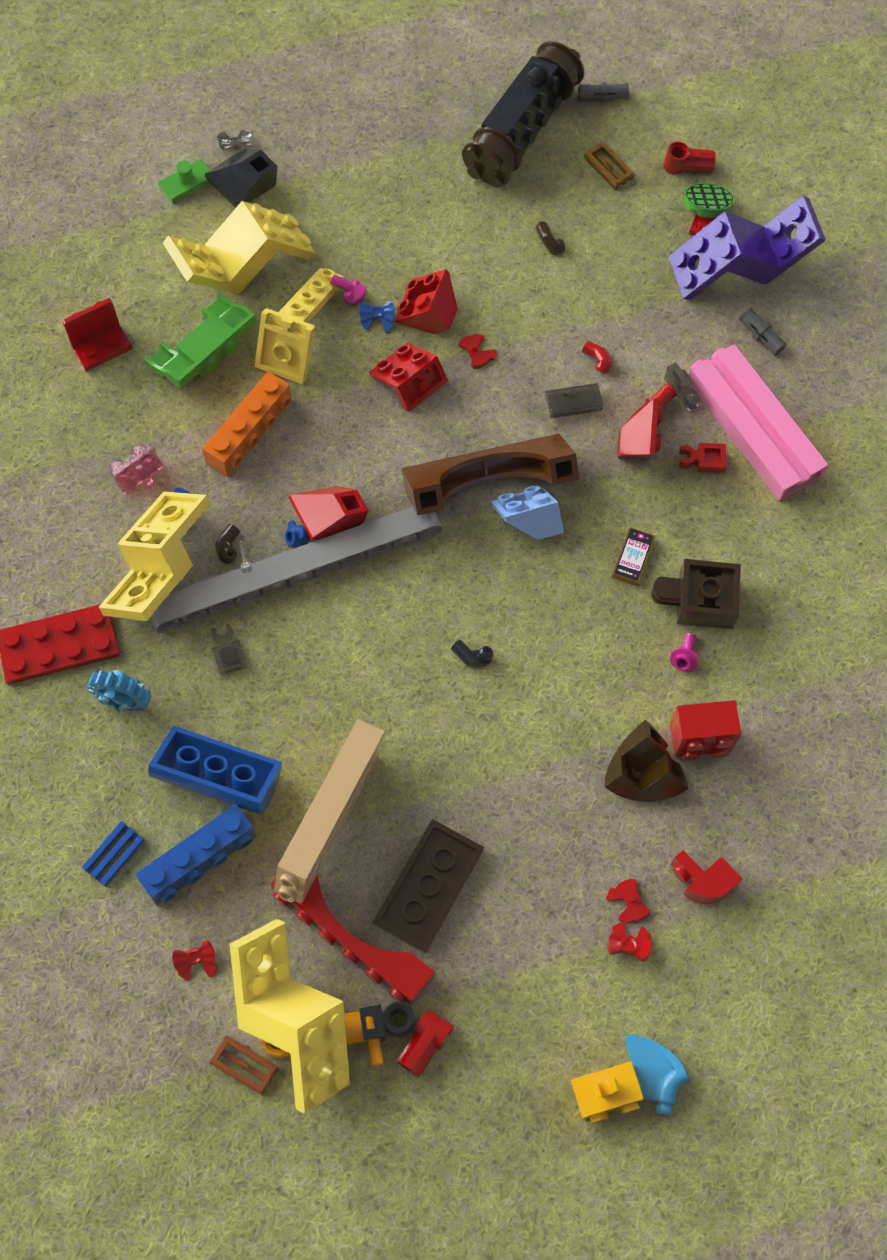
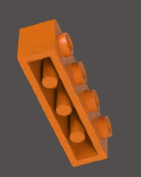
[202,371,292,477]

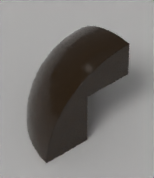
[604,720,688,802]

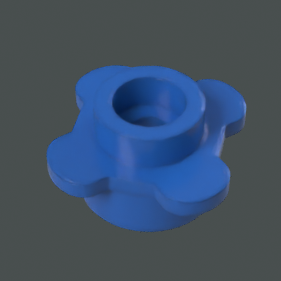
[285,520,310,549]

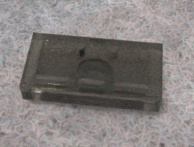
[545,383,604,418]

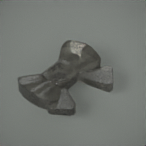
[217,130,253,150]

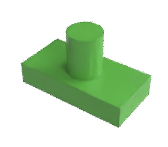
[158,159,210,204]

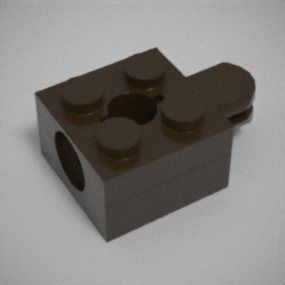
[651,559,741,629]

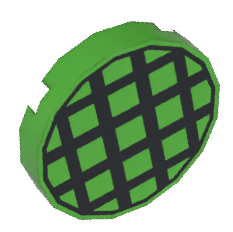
[683,183,734,218]

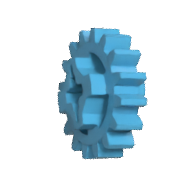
[87,671,152,712]

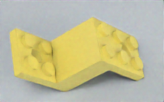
[163,201,316,294]
[230,919,350,1114]

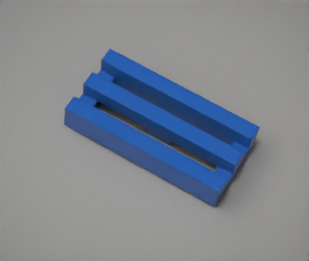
[82,821,145,887]

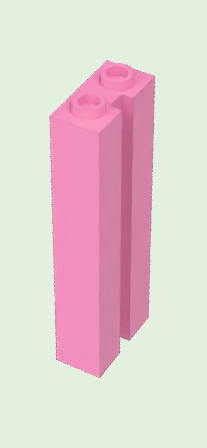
[687,344,828,501]

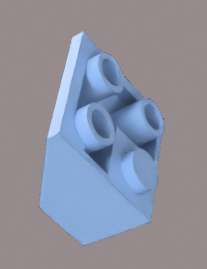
[491,486,564,540]

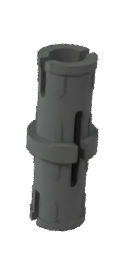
[578,82,629,102]
[739,307,787,356]

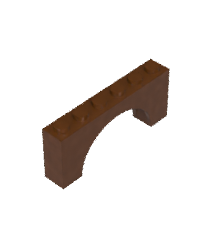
[401,433,579,516]

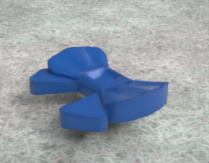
[359,301,395,333]

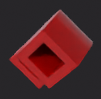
[671,850,743,904]

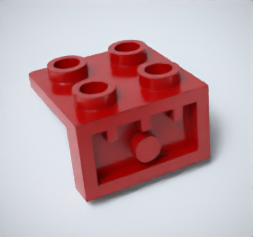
[62,298,133,371]
[369,343,448,412]

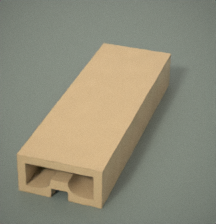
[274,719,385,904]

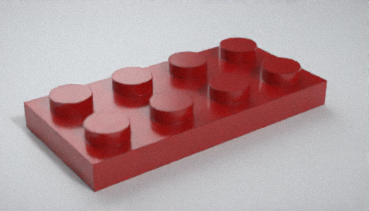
[0,604,120,685]

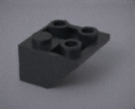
[205,149,278,208]

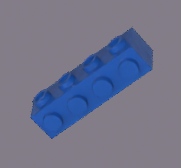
[135,804,256,906]

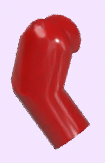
[582,340,613,374]

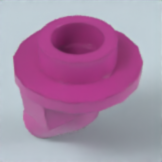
[330,274,367,305]
[670,633,698,673]

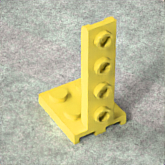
[254,268,344,385]

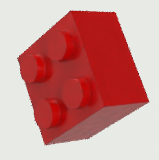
[669,700,742,760]

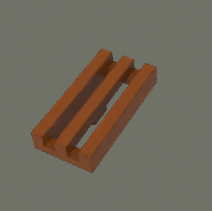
[209,1035,279,1096]

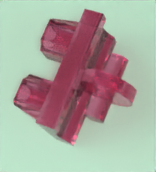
[110,444,163,494]

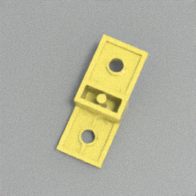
[99,492,210,621]

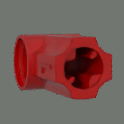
[663,141,716,175]
[397,1009,454,1077]

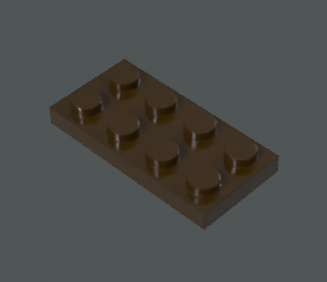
[373,819,484,954]

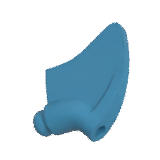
[626,1035,690,1115]

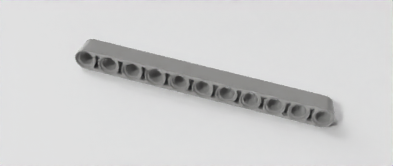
[151,507,443,633]

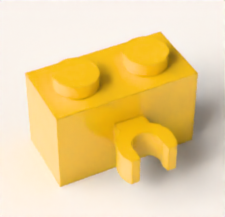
[571,1061,644,1123]

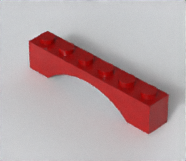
[271,875,435,1006]

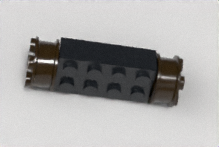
[462,41,585,188]

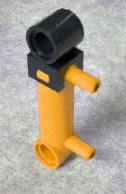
[262,1002,414,1067]

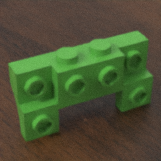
[144,293,256,390]

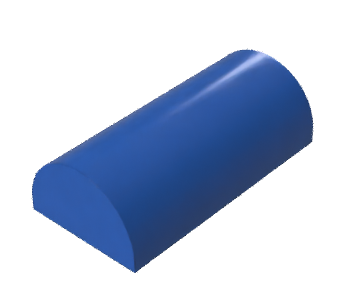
[148,726,282,815]

